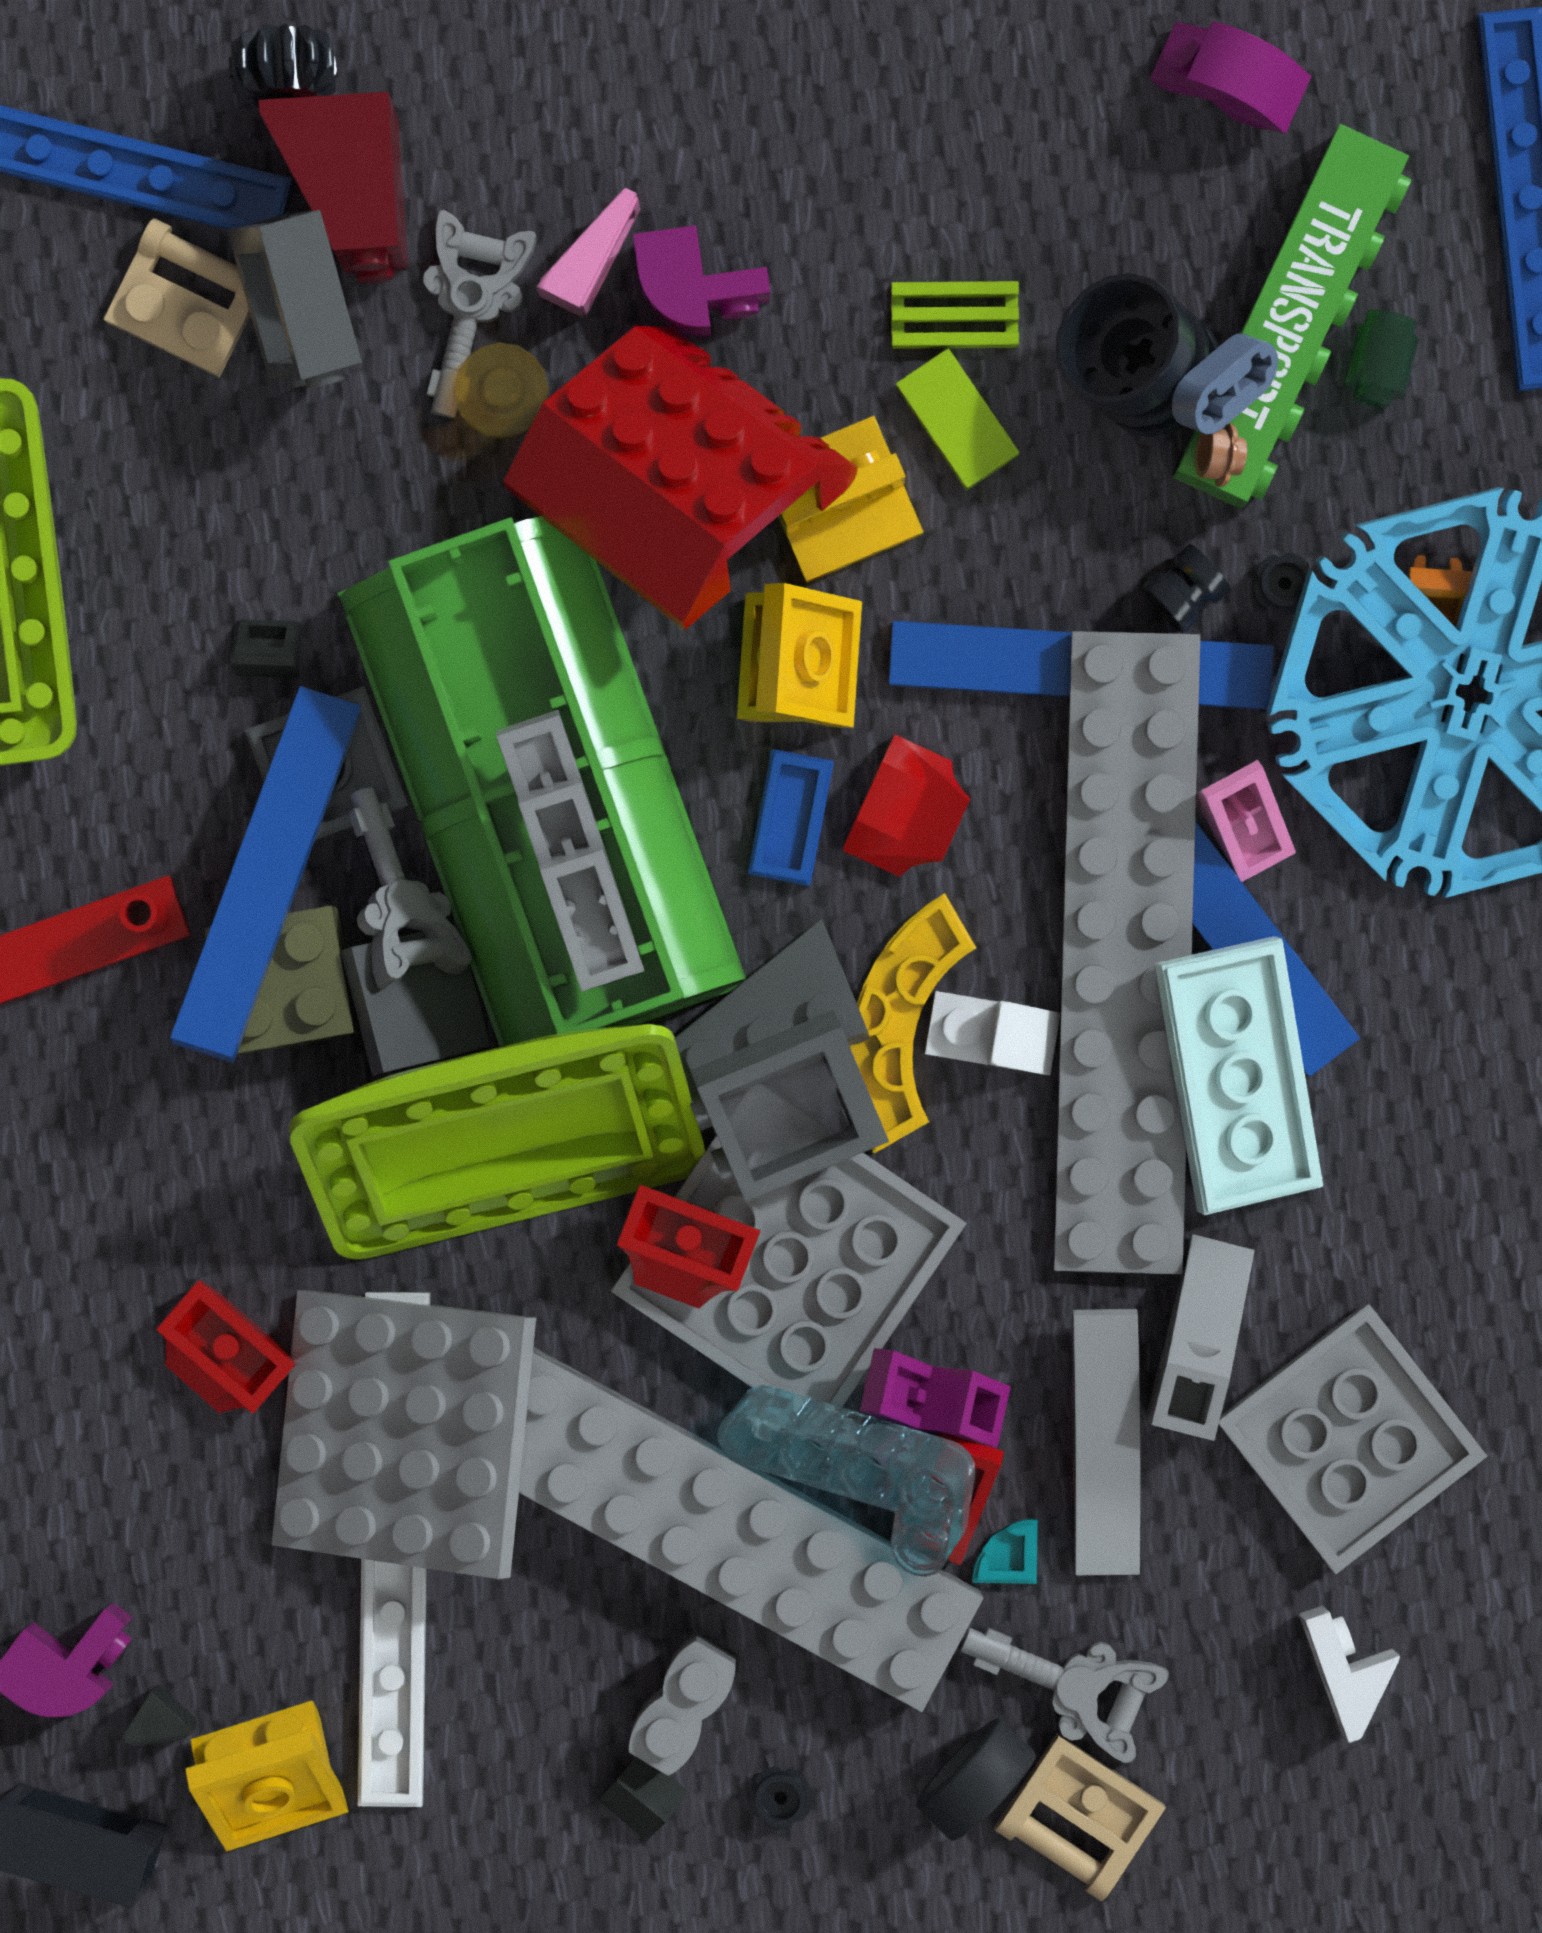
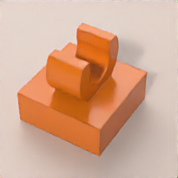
[1408,555,1472,628]

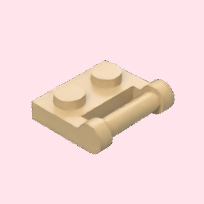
[104,218,251,378]
[994,1733,1166,1901]

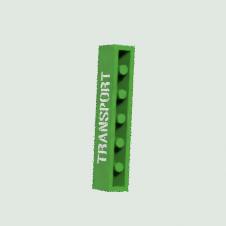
[1173,124,1412,510]

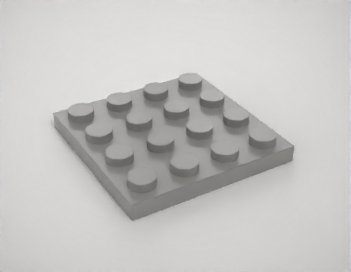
[611,1082,967,1435]
[272,1290,536,1579]

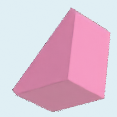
[1196,760,1296,882]

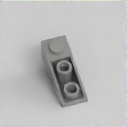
[1145,1234,1255,1441]

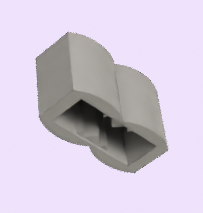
[629,1632,736,1776]

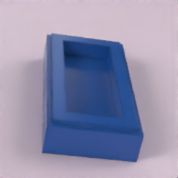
[748,749,834,886]

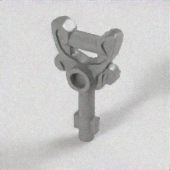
[423,210,536,419]
[348,787,472,989]
[960,1627,1169,1763]

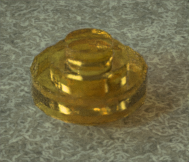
[454,343,549,439]

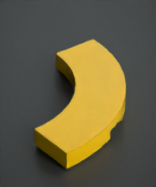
[850,893,976,1154]

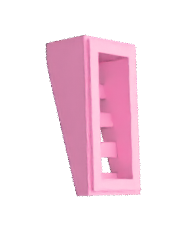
[536,188,640,317]

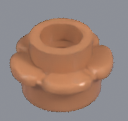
[1195,423,1247,487]

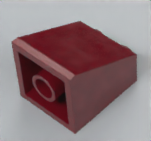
[259,92,408,283]

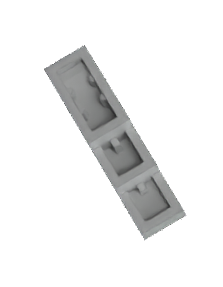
[496,710,644,991]
[1072,1309,1140,1575]

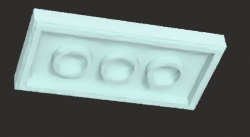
[1155,936,1323,1215]

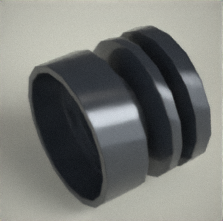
[1056,273,1219,437]

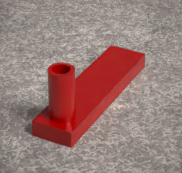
[0,875,192,1004]

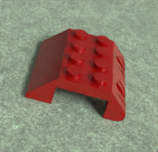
[503,326,857,631]

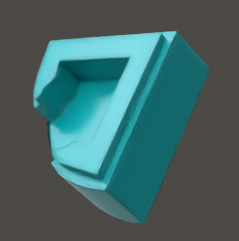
[972,1518,1037,1584]

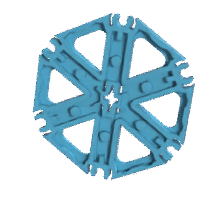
[1266,487,1542,898]

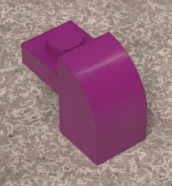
[1150,21,1312,134]
[633,225,770,337]
[860,1348,1011,1449]
[0,1602,133,1717]

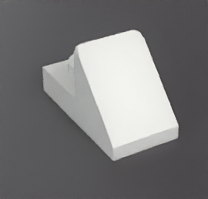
[925,991,1061,1076]
[1299,1605,1400,1743]

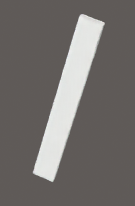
[358,1292,430,1807]

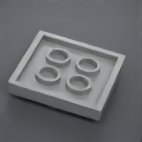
[1218,1303,1487,1574]

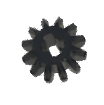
[228,23,338,108]

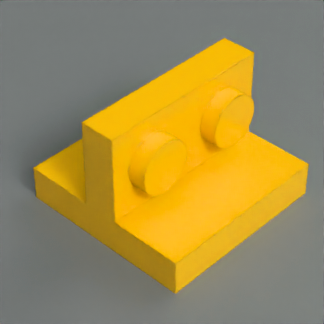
[778,416,923,583]
[737,583,862,728]
[185,1700,348,1852]

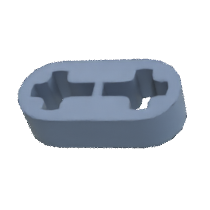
[1172,334,1278,434]

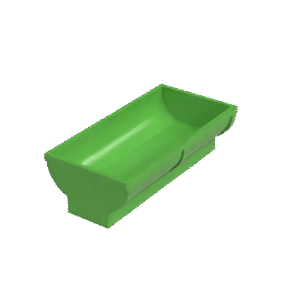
[338,516,746,1047]

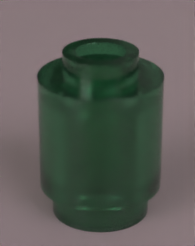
[1343,310,1419,409]

